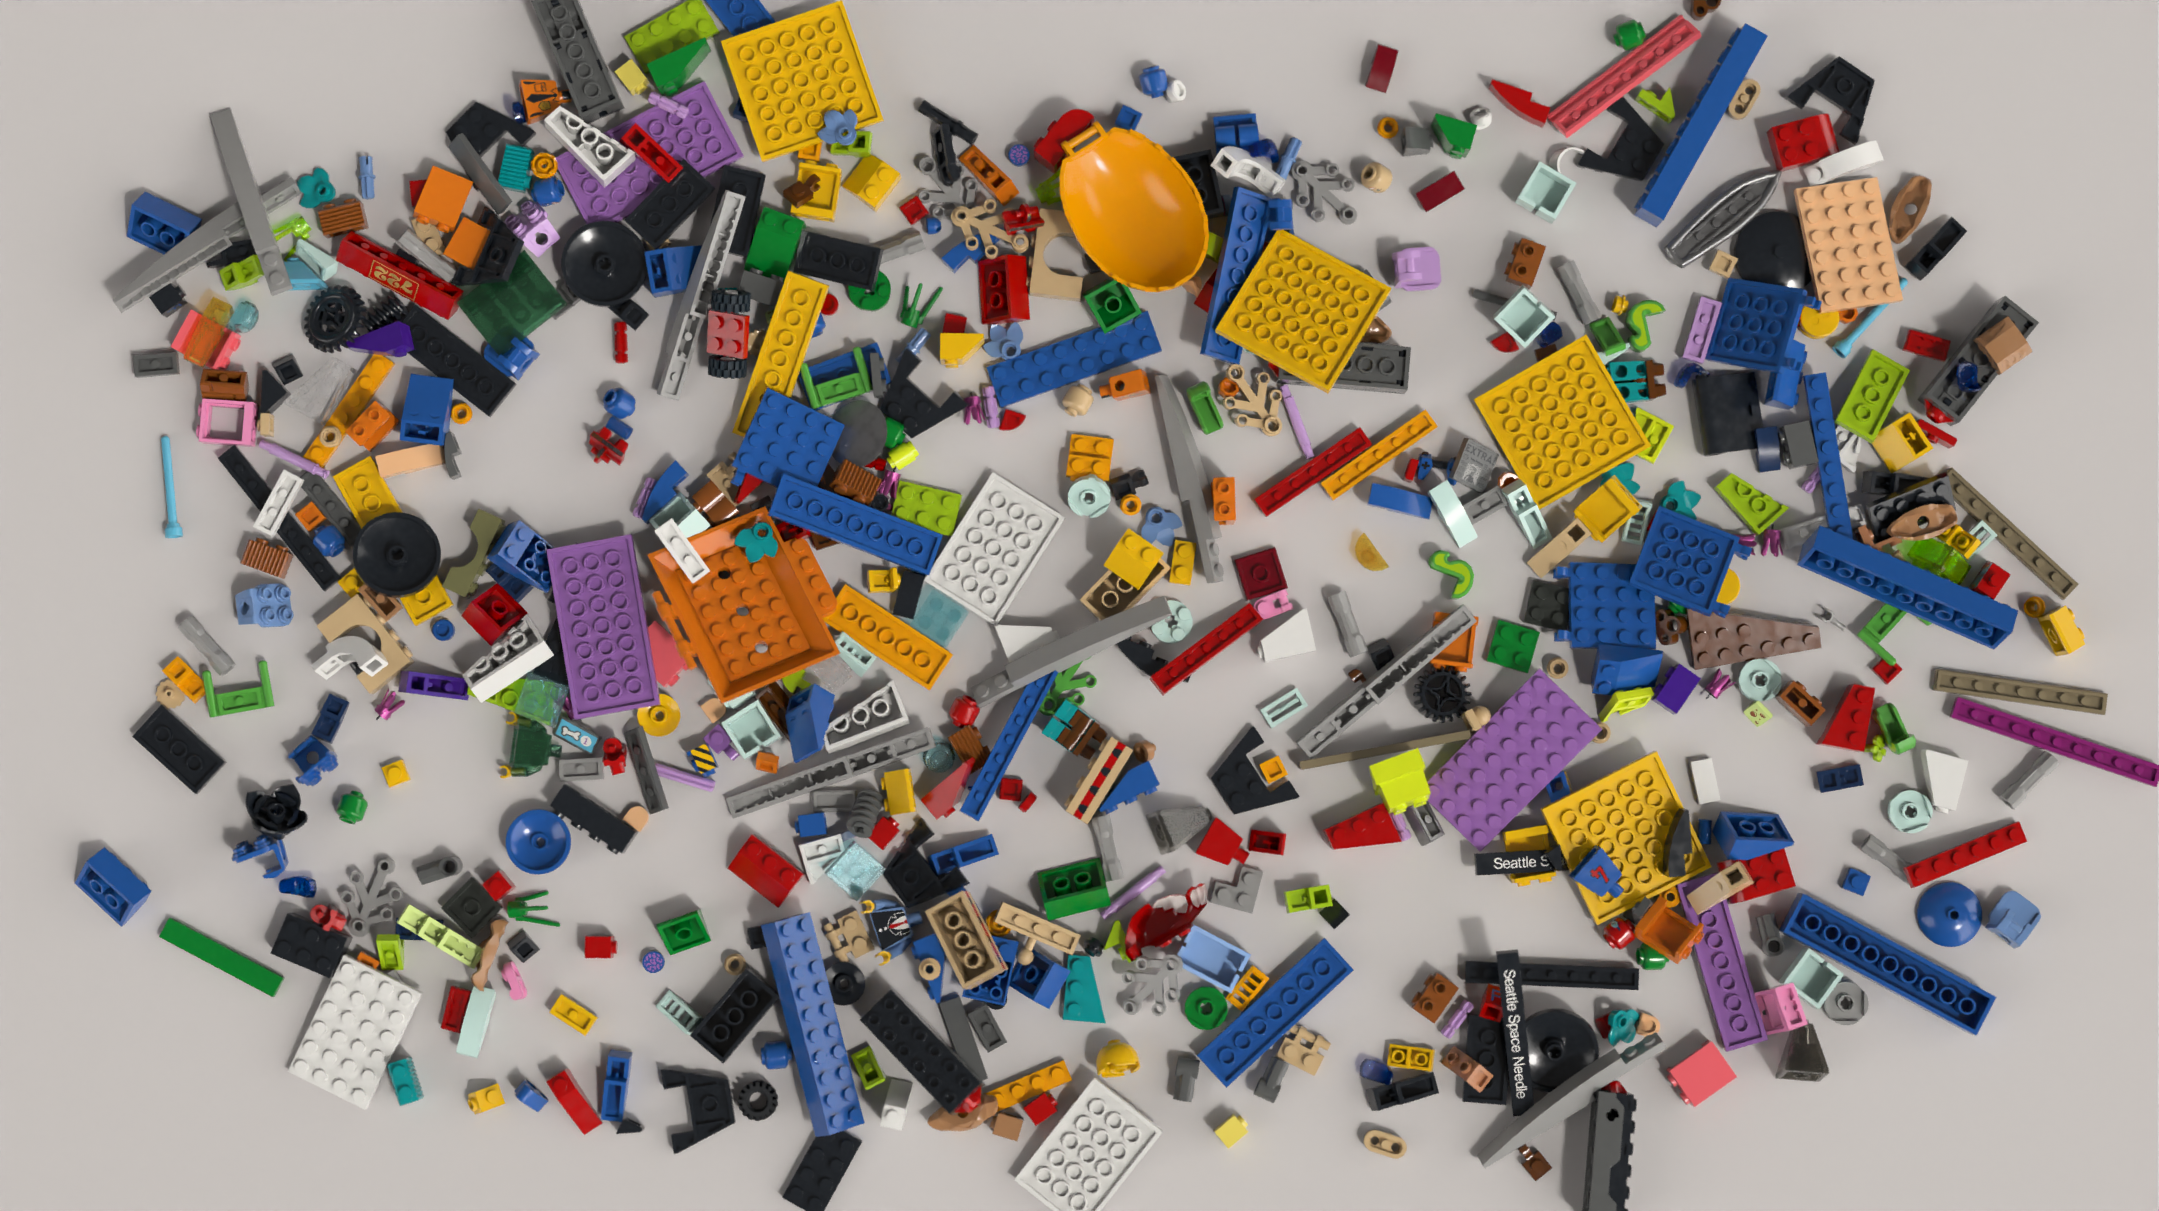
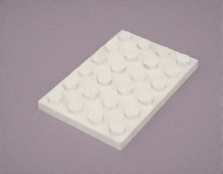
[924,472,1065,626]
[288,954,423,1110]
[1014,1077,1163,1211]

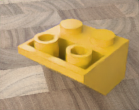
[1872,412,1933,473]

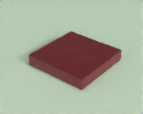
[1234,547,1288,601]

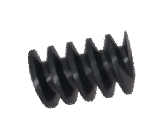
[360,292,408,332]

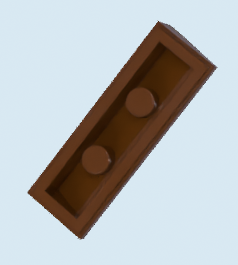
[755,681,790,742]

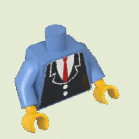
[859,898,923,966]

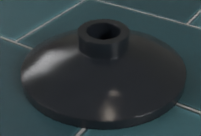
[826,962,865,1006]

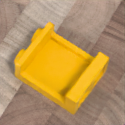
[791,160,842,223]
[1573,475,1643,543]
[1502,825,1557,887]

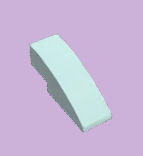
[1501,479,1553,549]
[1427,480,1478,548]
[456,986,496,1058]

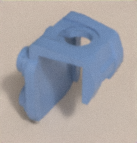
[235,583,294,628]
[1985,891,2041,949]

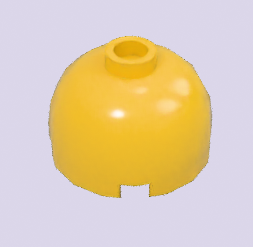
[1096,1039,1140,1078]

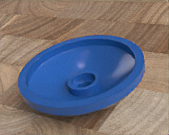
[506,809,571,875]
[1917,882,1982,947]

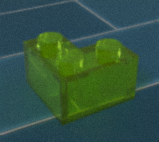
[1907,538,1971,585]

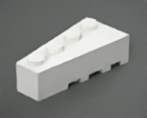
[544,106,636,188]
[462,614,554,703]
[824,680,910,754]

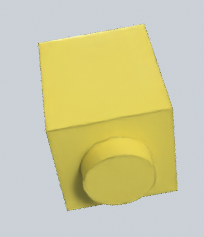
[614,59,649,96]
[1214,1114,1248,1149]

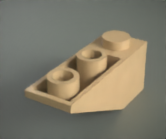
[1526,518,1592,579]
[1686,861,1754,915]

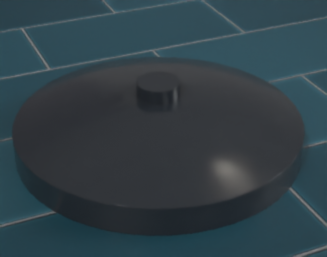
[1734,211,1812,289]
[561,221,647,307]
[353,512,441,598]
[1525,1009,1599,1093]

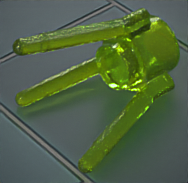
[1035,169,1061,206]
[273,216,312,262]

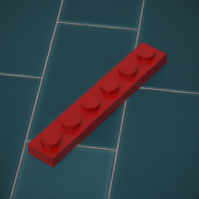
[1254,427,1372,517]
[1149,603,1263,696]
[1903,821,2027,888]

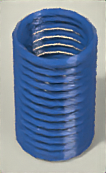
[606,416,633,440]
[1697,819,1712,845]

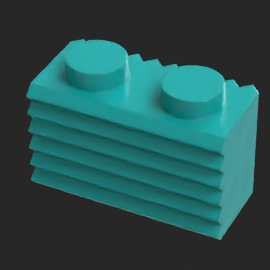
[498,144,536,193]
[387,1057,424,1106]

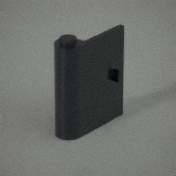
[1692,372,1764,457]

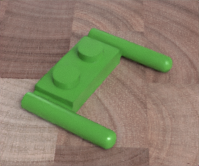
[800,347,873,409]
[1857,603,1932,666]
[202,660,275,718]

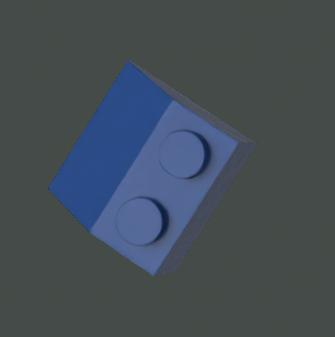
[1009,949,1070,1009]

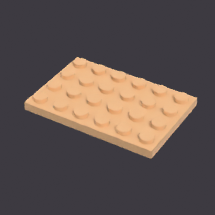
[1793,177,1903,314]

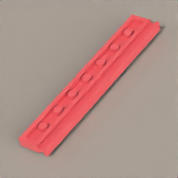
[1547,15,1701,138]

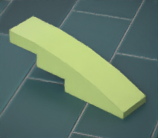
[397,904,483,969]

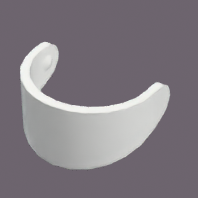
[1549,147,1585,173]

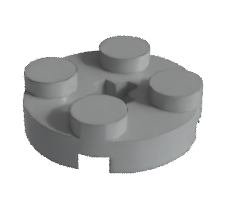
[1823,981,1868,1025]

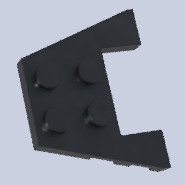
[1786,56,1875,145]
[1577,96,1664,182]
[446,102,537,192]
[451,207,524,286]
[880,348,969,439]
[1211,726,1300,814]
[883,818,970,908]
[661,1069,736,1154]

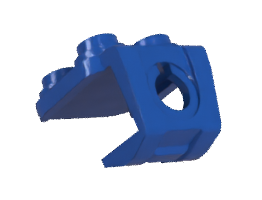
[1264,198,1294,242]
[484,326,540,381]
[288,735,339,787]
[231,834,289,878]

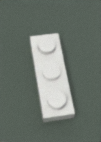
[253,470,304,537]
[654,518,710,584]

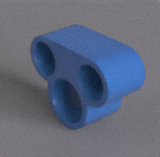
[514,1079,549,1112]

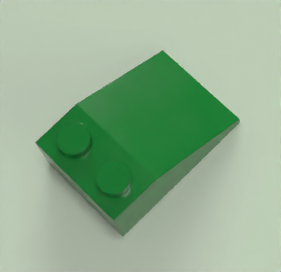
[647,37,711,96]
[744,206,806,282]

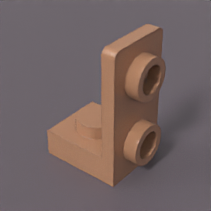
[1853,525,1903,551]
[1441,1046,1493,1093]

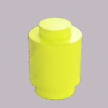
[886,441,919,470]

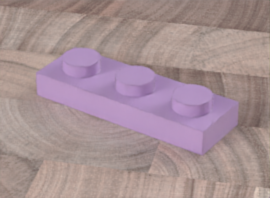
[1682,296,1722,364]

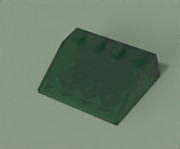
[457,250,567,355]

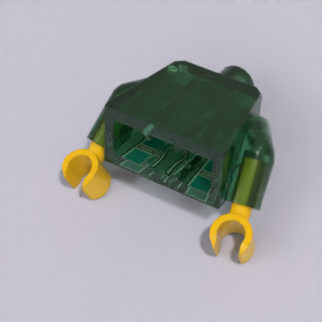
[499,712,562,778]

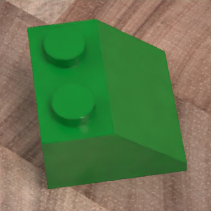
[1431,113,1477,159]
[1082,277,1142,333]

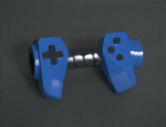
[1417,452,1457,486]

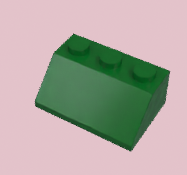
[1037,858,1111,921]

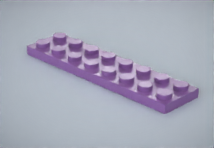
[1676,873,1768,1052]

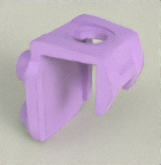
[504,200,560,258]
[1392,247,1441,292]

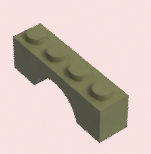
[442,509,506,599]

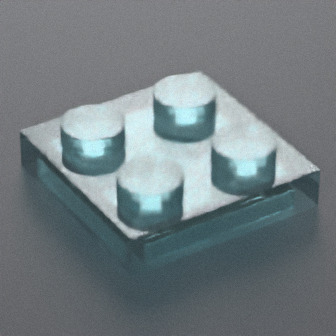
[910,589,969,648]
[514,672,569,727]
[824,840,886,901]

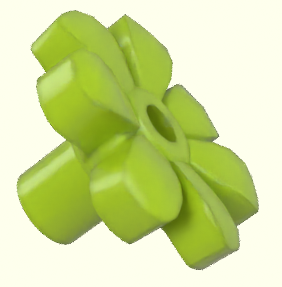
[1864,734,1886,762]

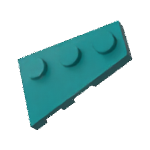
[1063,954,1106,1024]

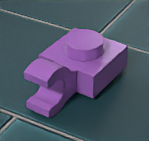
[703,724,739,761]

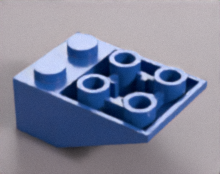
[644,245,702,298]
[400,374,454,446]
[487,520,555,593]
[785,683,835,763]
[1099,761,1160,814]
[911,933,946,1003]
[962,935,1019,1006]

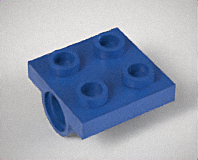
[1213,113,1260,157]

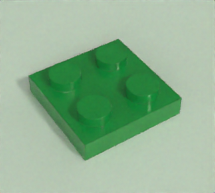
[1486,620,1540,674]

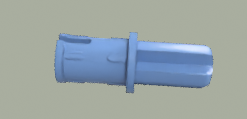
[1275,137,1302,180]
[358,156,376,200]
[895,328,931,363]

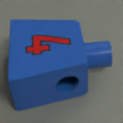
[1568,845,1624,898]

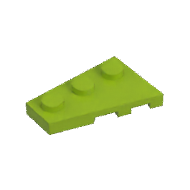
[1714,473,1789,536]

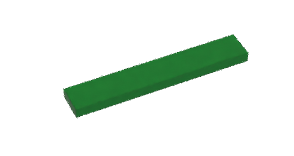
[159,918,285,997]

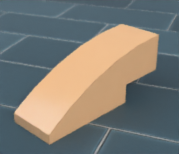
[375,444,446,479]

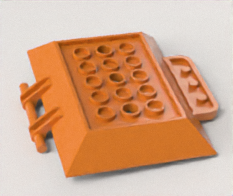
[647,506,840,704]

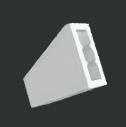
[1257,608,1316,662]
[995,625,1060,663]
[1920,749,1968,814]
[880,1079,913,1130]

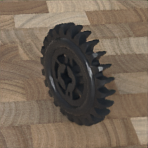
[304,285,367,353]

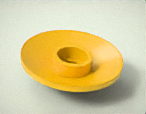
[637,694,681,737]

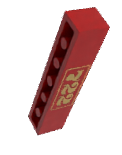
[336,231,464,320]

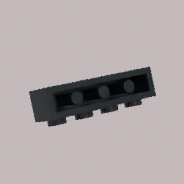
[550,784,638,855]

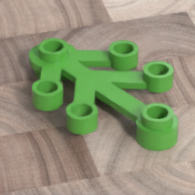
[1039,656,1097,716]

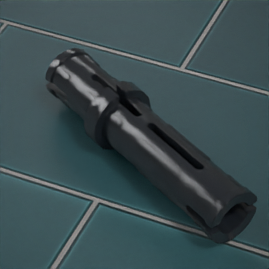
[918,100,979,146]

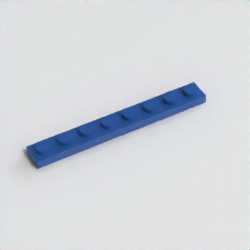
[1803,372,1853,539]
[959,670,1058,821]

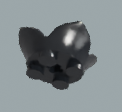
[246,784,308,840]

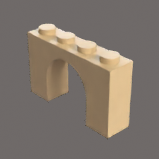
[1026,208,1083,302]
[317,594,414,694]

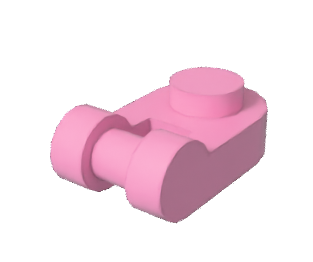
[1253,589,1294,620]
[501,961,528,1000]

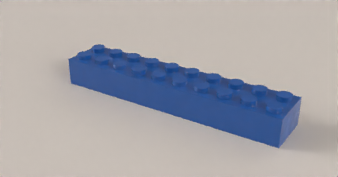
[1634,23,1768,228]
[1797,526,2018,649]
[1779,893,1996,1036]
[761,912,864,1137]

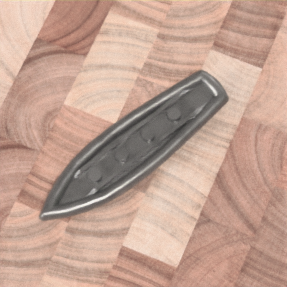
[1665,170,1782,268]

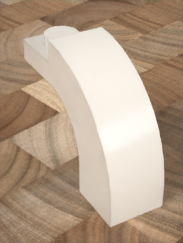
[1804,141,1884,186]
[1210,146,1286,198]
[311,636,389,680]

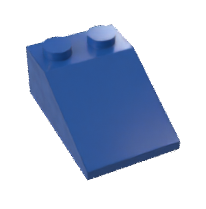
[1591,644,1663,695]
[1712,811,1794,860]

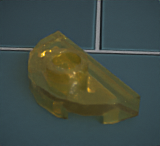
[1355,533,1389,571]

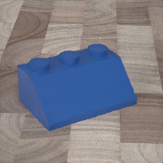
[127,192,202,255]
[1764,339,1807,410]
[75,847,151,927]

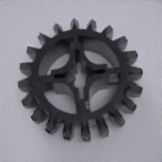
[1413,666,1472,723]

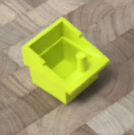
[1369,748,1431,816]

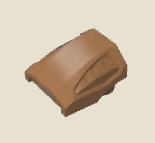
[1974,316,2033,375]

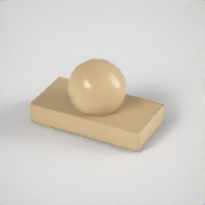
[1461,705,1491,733]

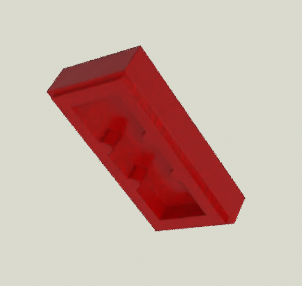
[1903,329,1951,362]
[1916,419,1957,449]
[441,986,472,1034]

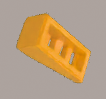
[1225,965,1270,1011]

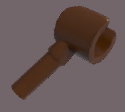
[1348,669,1366,683]

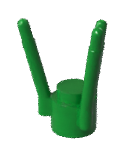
[900,283,943,328]
[507,891,560,927]

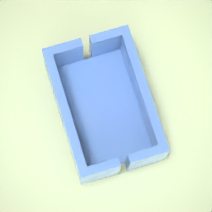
[1176,924,1251,993]

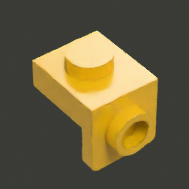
[866,567,901,593]
[468,1083,505,1115]

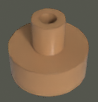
[1133,740,1156,763]

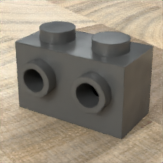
[738,268,784,307]
[1778,420,1819,470]

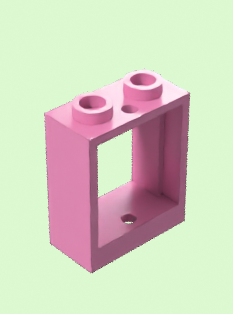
[196,399,259,447]
[1754,982,1808,1035]

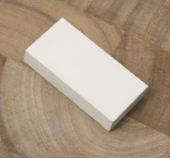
[1689,758,1721,804]

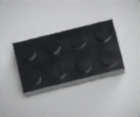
[690,967,780,1063]

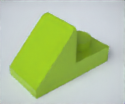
[1635,87,1675,124]
[1104,919,1136,963]
[376,934,405,970]
[851,1046,886,1090]

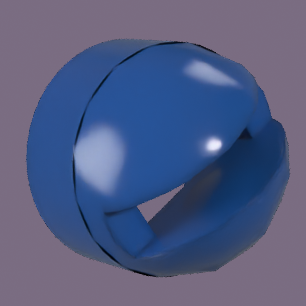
[926,217,941,235]

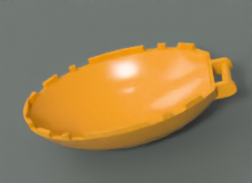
[1059,120,1209,292]

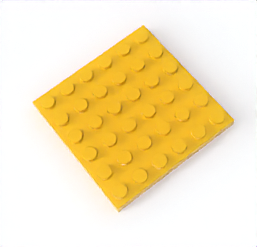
[721,0,884,162]
[1215,230,1391,394]
[1474,335,1651,510]
[1540,751,1712,925]

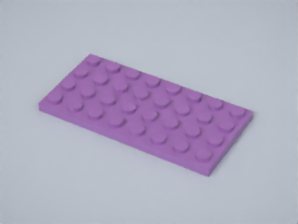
[556,81,744,224]
[546,534,661,720]
[1427,668,1602,852]

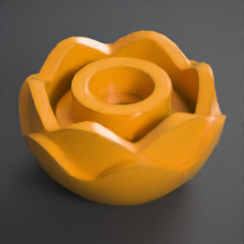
[531,153,558,179]
[986,909,1011,937]

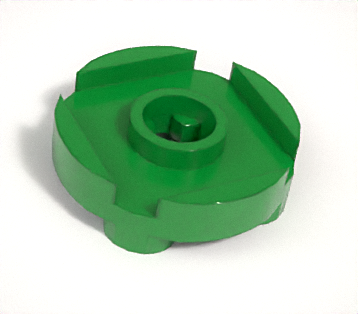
[848,271,891,312]
[1185,987,1228,1030]

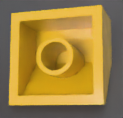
[842,155,902,212]
[940,333,985,369]
[1103,528,1164,590]
[2037,605,2085,656]
[881,768,917,815]

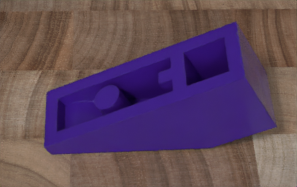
[346,321,415,357]
[398,671,469,701]

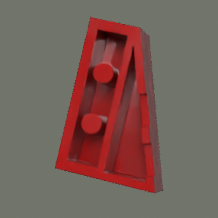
[1816,684,1875,752]
[1323,803,1402,850]

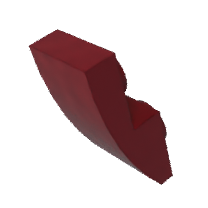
[1365,44,1398,93]
[1416,170,1465,212]

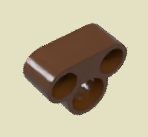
[1691,0,1721,21]
[1655,609,1688,645]

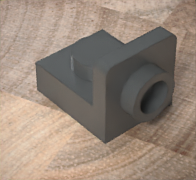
[1623,897,1653,925]

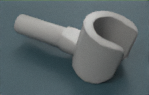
[1817,607,1846,630]

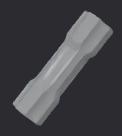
[396,228,457,283]
[876,231,925,265]
[1557,260,1602,326]
[1327,591,1368,658]
[178,616,236,676]
[2000,751,2059,809]
[1091,815,1124,882]
[1860,834,1912,885]

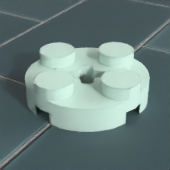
[1068,474,1111,518]
[1150,600,1193,644]
[1737,659,1782,702]
[1888,790,1933,833]

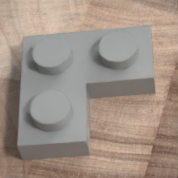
[1210,866,1263,914]

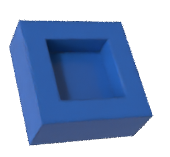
[1114,105,1142,131]
[1841,868,1871,896]

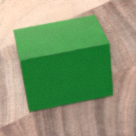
[656,909,711,955]

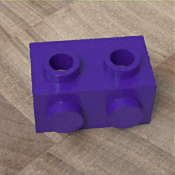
[1652,664,1701,715]

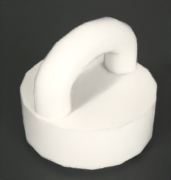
[1165,80,1186,103]
[1470,107,1492,130]

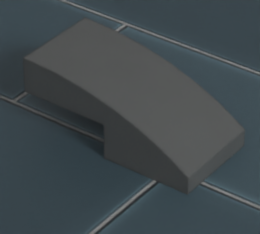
[444,432,462,480]

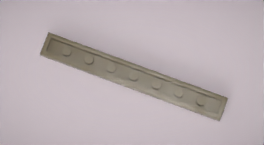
[1946,467,2078,600]
[1933,669,2108,715]
[1299,730,1471,770]

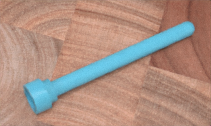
[1832,278,1908,359]
[161,436,183,538]

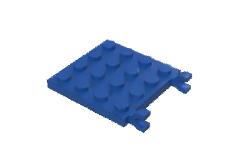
[1705,278,1822,374]
[730,388,845,488]
[1628,506,1753,618]
[1553,562,1656,650]

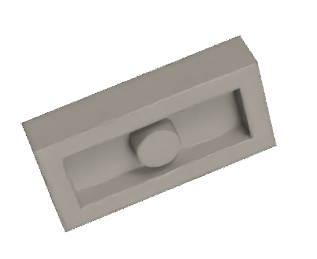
[1463,485,1509,525]
[559,757,604,782]

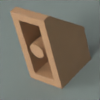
[358,584,403,622]

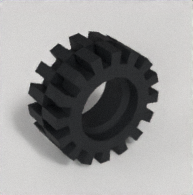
[738,1081,778,1121]

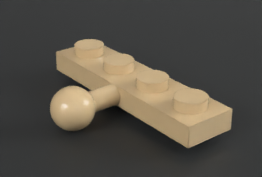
[993,901,1081,965]

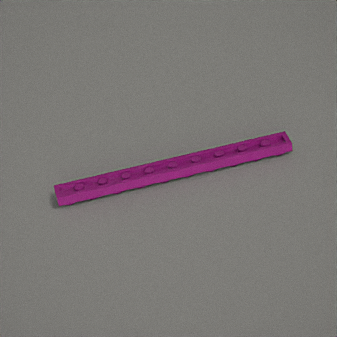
[1949,697,2159,787]

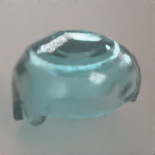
[229,301,259,333]
[922,738,955,773]

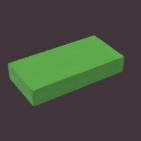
[1589,317,1626,356]

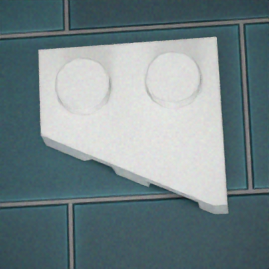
[1835,425,1861,473]
[799,832,846,885]

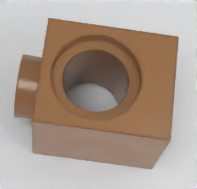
[990,1111,1024,1141]

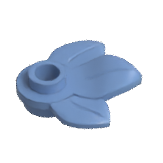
[817,109,858,145]
[983,322,1023,361]
[1141,507,1182,546]

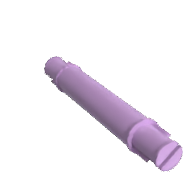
[1279,385,1315,460]
[259,439,330,479]
[1100,865,1166,920]

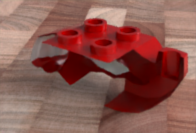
[1125,883,1207,962]

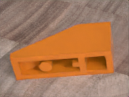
[958,145,1019,207]

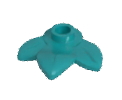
[297,168,336,209]
[1600,463,1640,495]
[1659,481,1701,520]
[734,522,778,563]
[1608,1009,1639,1047]

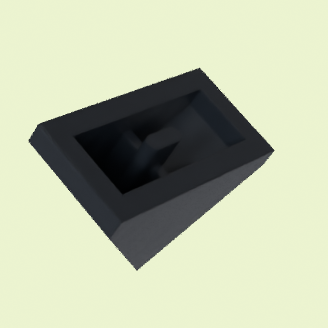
[260,370,292,414]

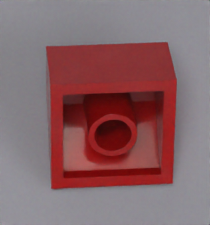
[461,583,528,646]

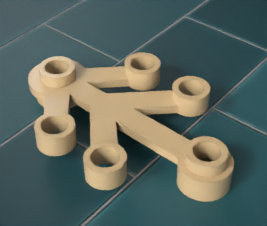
[951,199,1029,259]
[1222,364,1282,436]

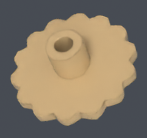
[748,329,767,357]
[156,679,185,709]

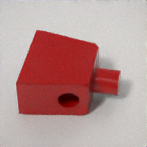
[1195,817,1250,865]

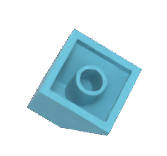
[284,258,328,290]

